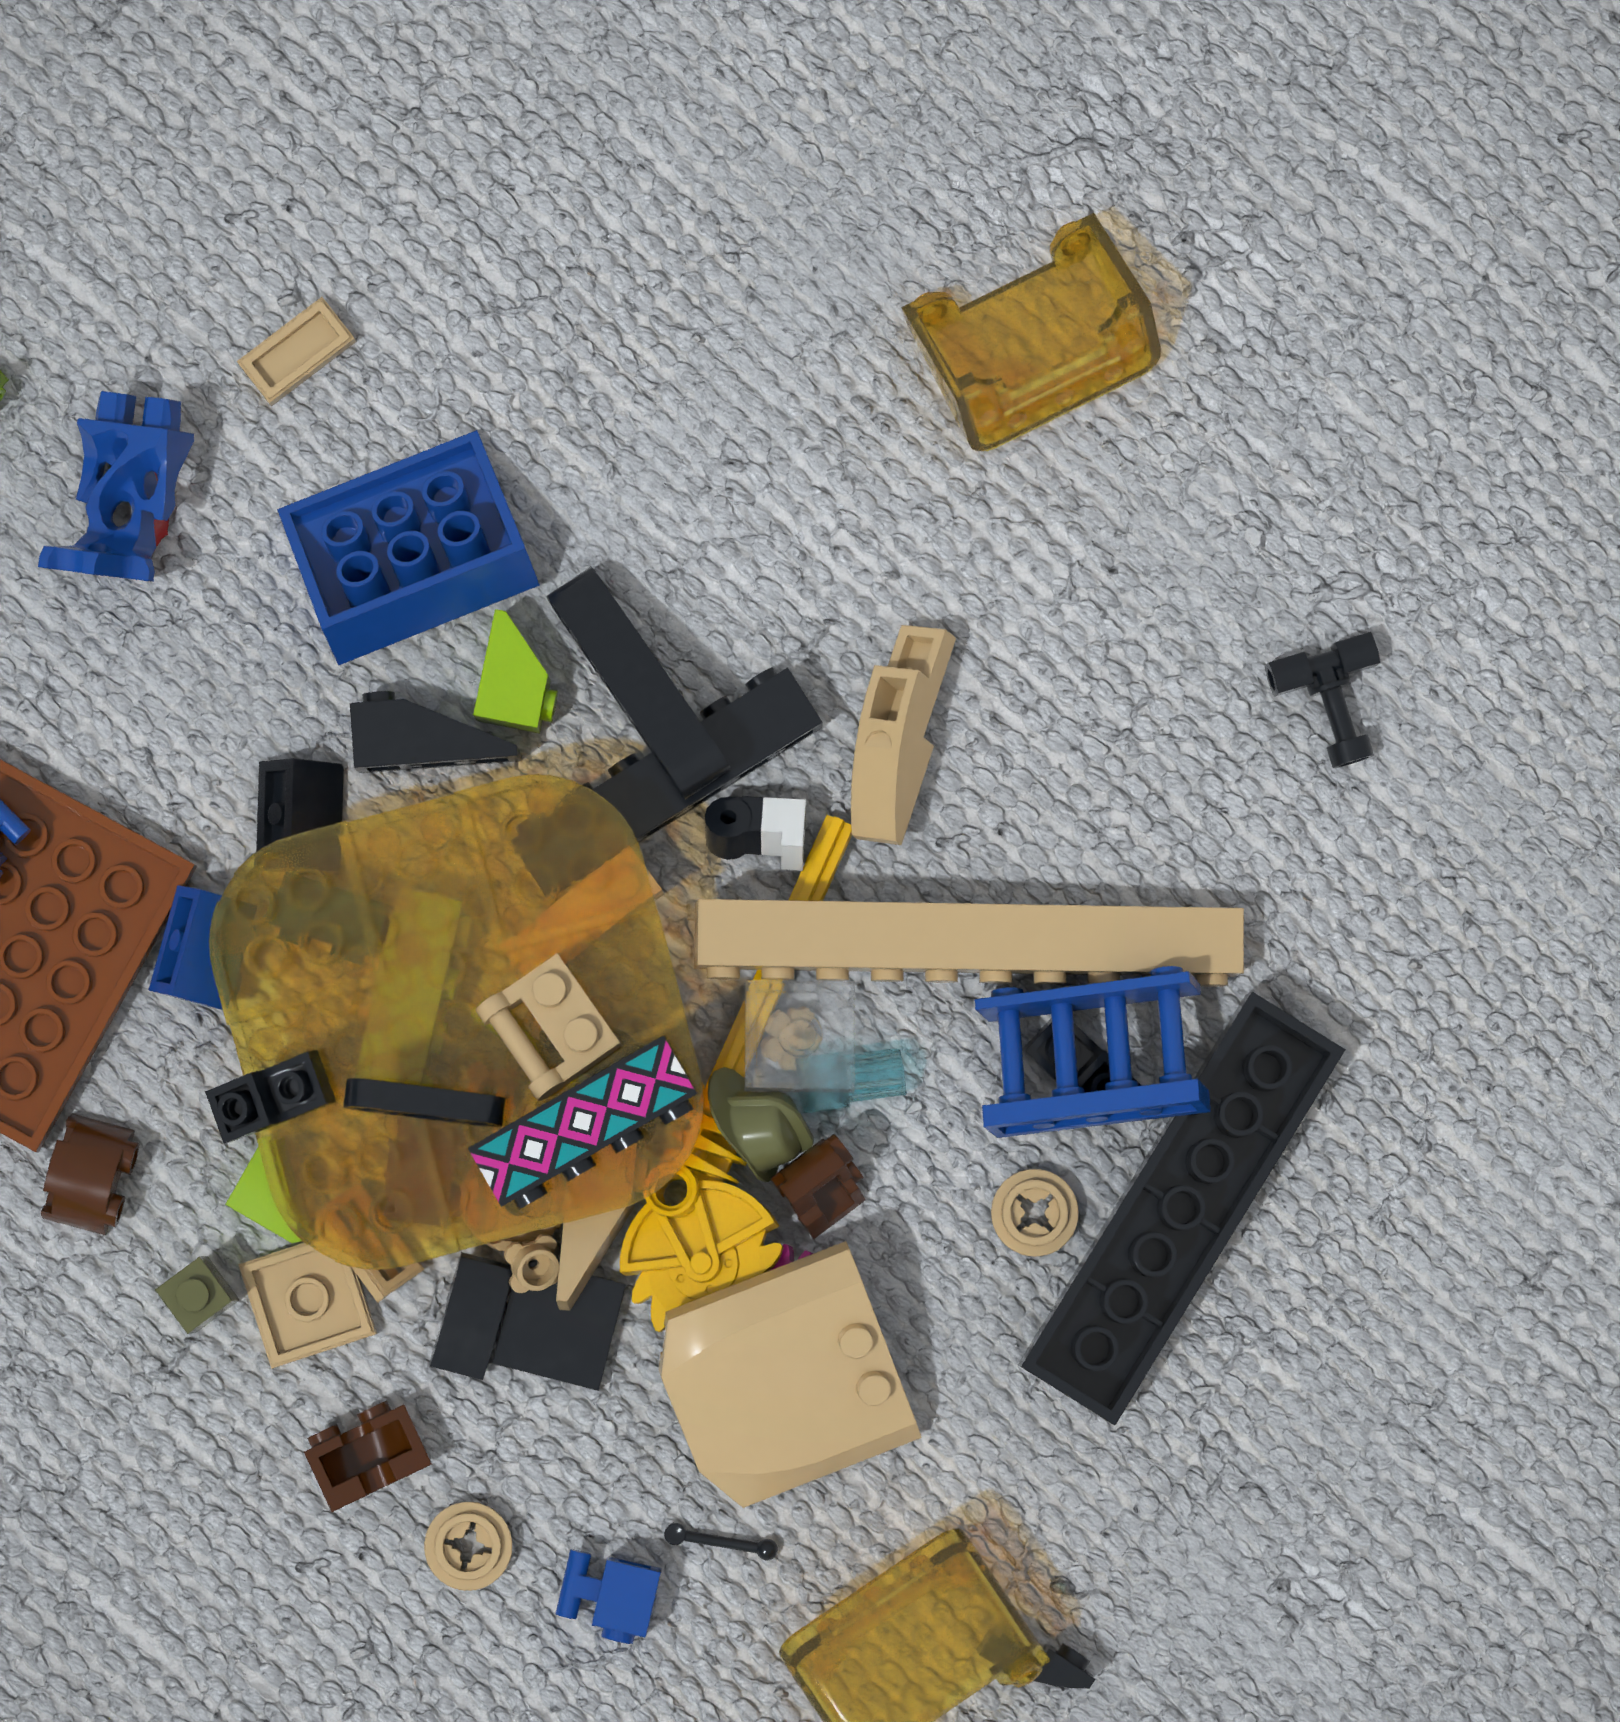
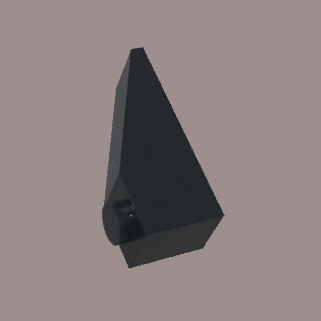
[350,691,520,773]

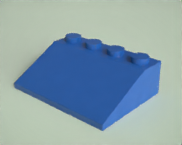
[277,430,540,665]

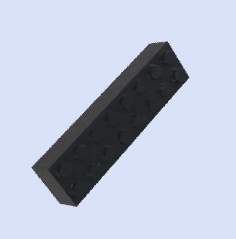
[1018,992,1346,1425]

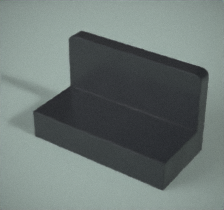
[256,758,344,872]

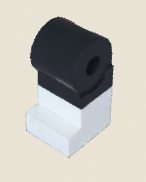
[705,796,806,871]

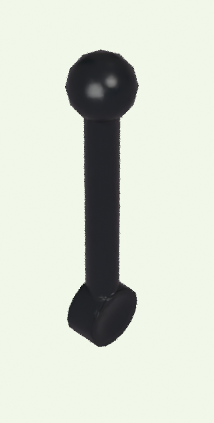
[664,1523,778,1561]

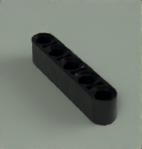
[546,567,731,800]

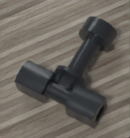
[1264,632,1381,769]

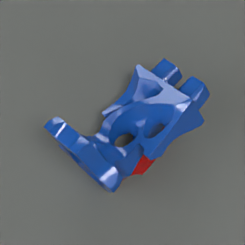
[38,391,194,582]

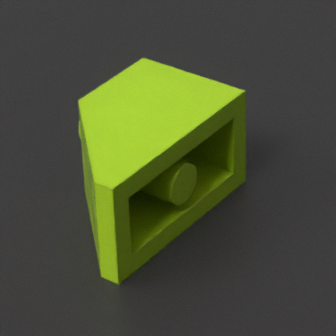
[473,609,558,734]

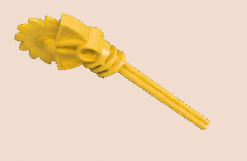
[620,814,852,1332]

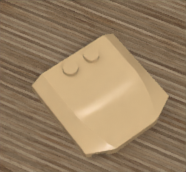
[659,1241,922,1508]

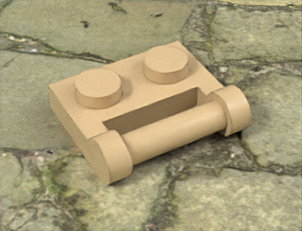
[475,953,622,1101]

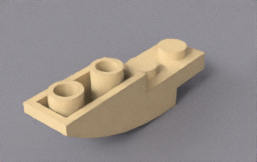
[851,625,956,845]

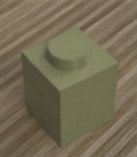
[155,1256,240,1334]

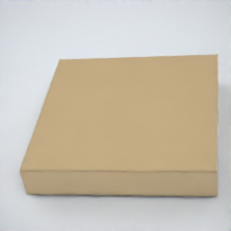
[238,1235,377,1369]

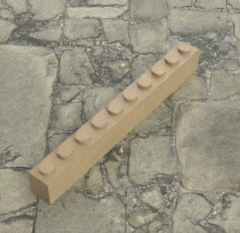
[694,899,1244,987]

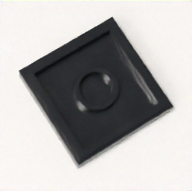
[492,1260,626,1391]

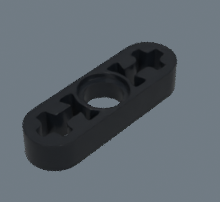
[343,1078,505,1127]

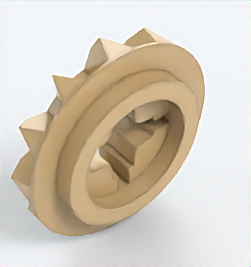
[991,1169,1078,1257]
[424,1502,512,1591]

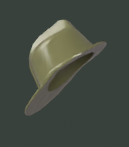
[708,1067,814,1183]

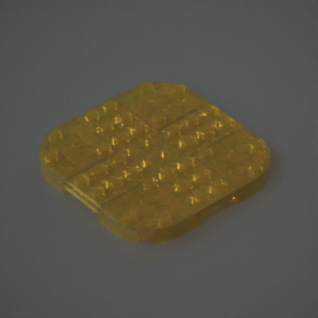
[209,774,705,1270]

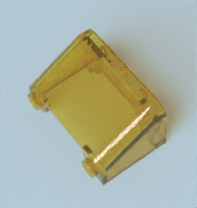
[901,213,1161,451]
[779,1528,1051,1722]

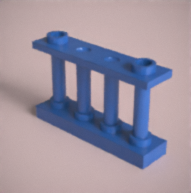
[975,966,1211,1138]

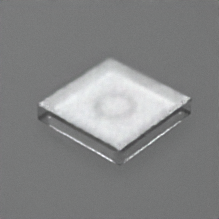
[744,980,855,1093]

